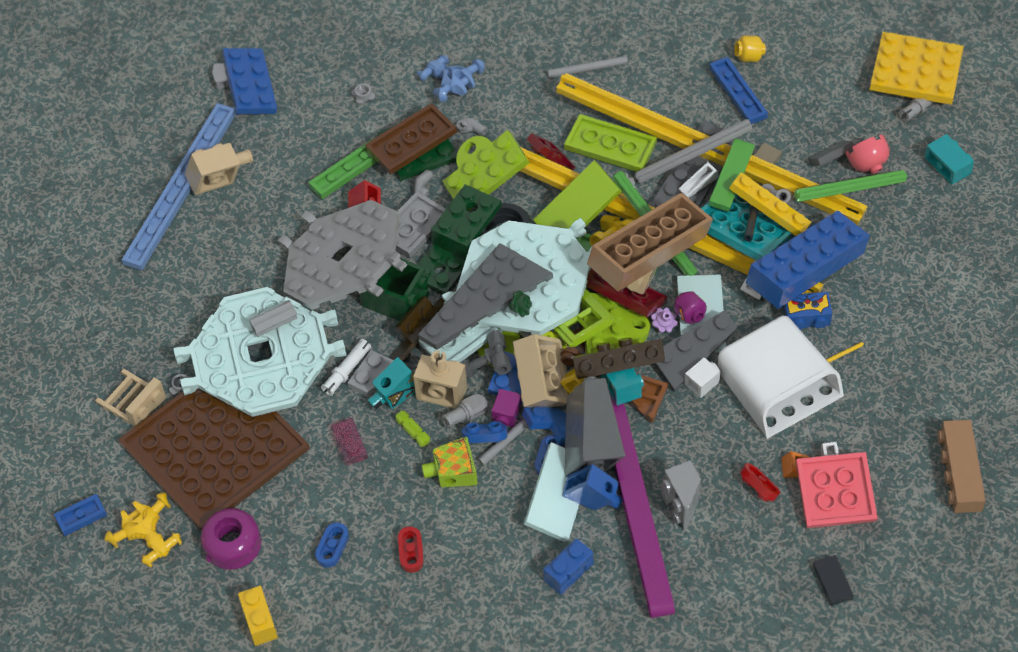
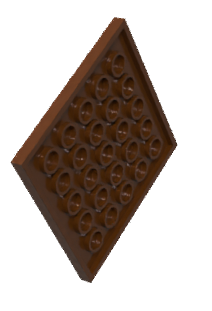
[118,389,310,532]

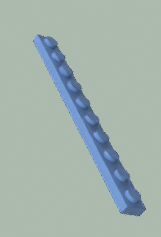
[122,103,236,271]

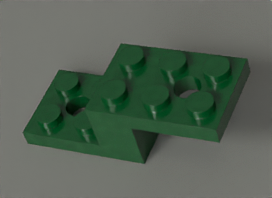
[418,184,502,295]

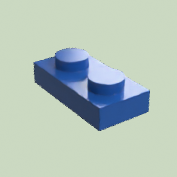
[54,494,107,536]

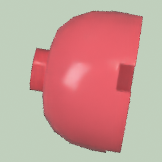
[845,135,889,174]

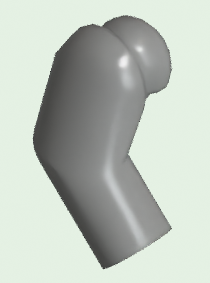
[456,118,488,136]
[414,170,433,197]

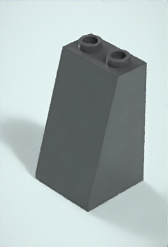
[564,376,626,476]

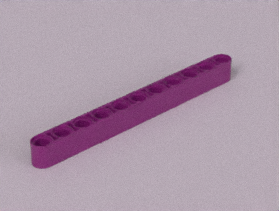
[610,395,675,619]

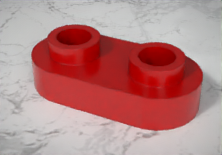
[740,463,780,502]
[398,526,424,573]

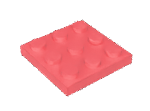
[796,452,878,529]

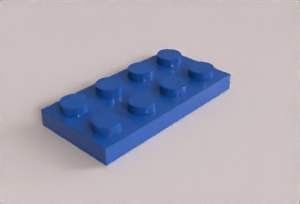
[222,48,277,114]

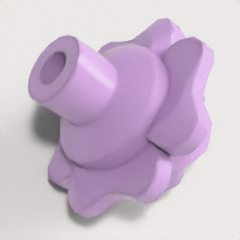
[651,308,677,333]

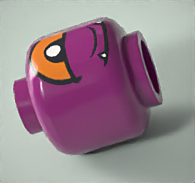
[674,291,707,324]

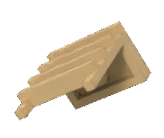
[95,369,166,427]

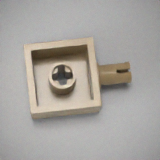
[185,143,253,195]
[413,350,467,409]

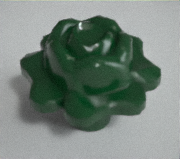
[509,290,532,318]

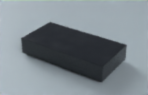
[813,555,854,606]

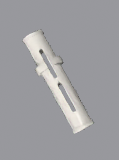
[321,339,371,396]

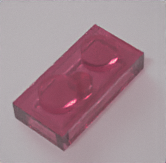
[331,417,368,466]

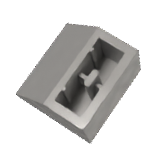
[662,460,701,530]

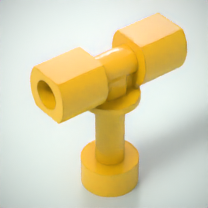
[589,215,635,246]

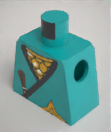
[367,357,416,410]

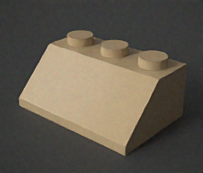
[513,334,569,407]

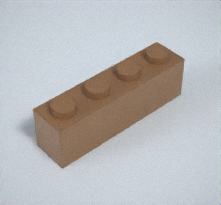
[937,420,986,513]

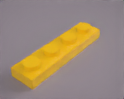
[729,172,812,236]

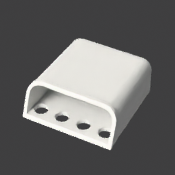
[718,316,844,439]

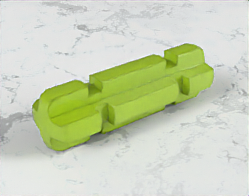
[395,410,430,447]

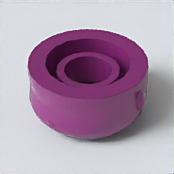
[201,508,262,570]

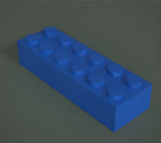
[746,211,870,309]

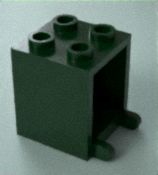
[360,258,429,321]

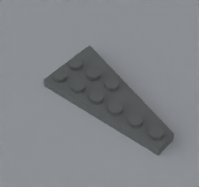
[418,243,553,350]

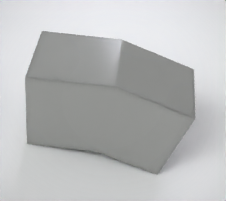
[213,63,229,90]

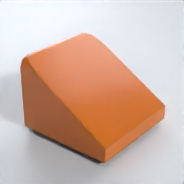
[781,451,809,478]

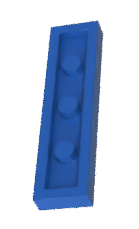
[709,56,768,125]

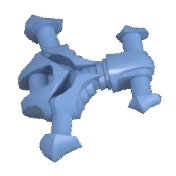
[417,55,485,102]

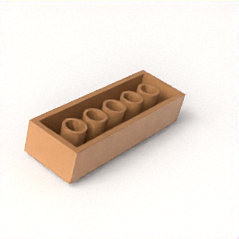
[587,192,713,291]

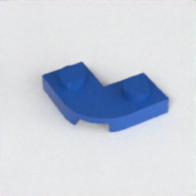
[522,407,566,444]

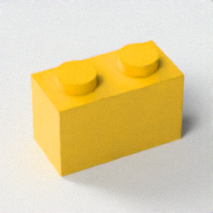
[238,586,278,646]

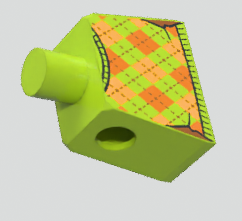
[422,437,478,487]

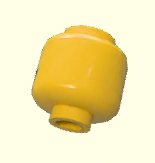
[734,36,766,62]

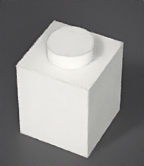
[684,358,720,398]

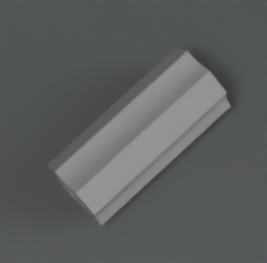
[249,300,298,337]

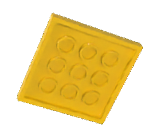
[870,32,964,105]

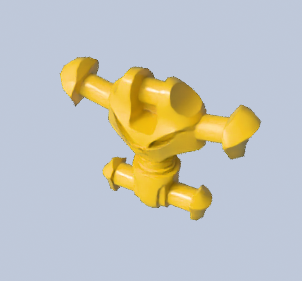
[104,493,182,567]

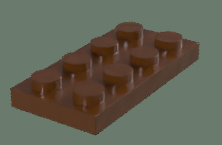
[365,103,457,175]

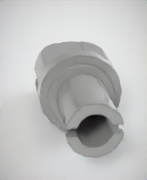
[442,394,488,428]

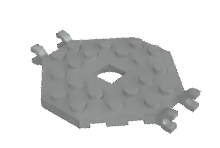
[278,200,407,310]

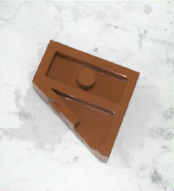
[629,373,668,423]

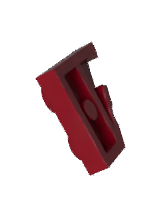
[526,133,576,170]

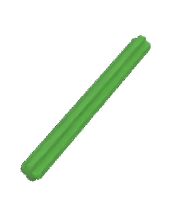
[794,170,907,202]
[612,171,698,276]

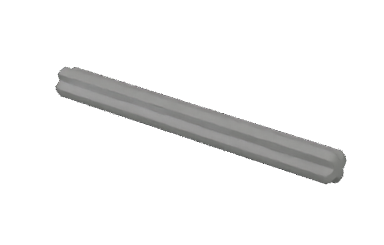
[635,119,752,183]

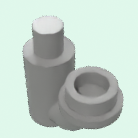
[762,184,795,206]

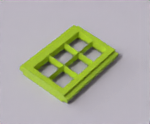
[553,288,615,347]

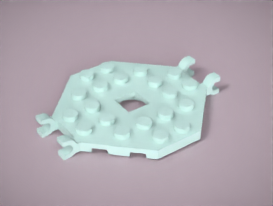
[442,218,598,335]
[173,287,346,417]

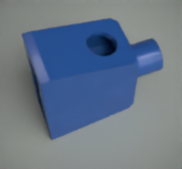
[562,464,622,510]

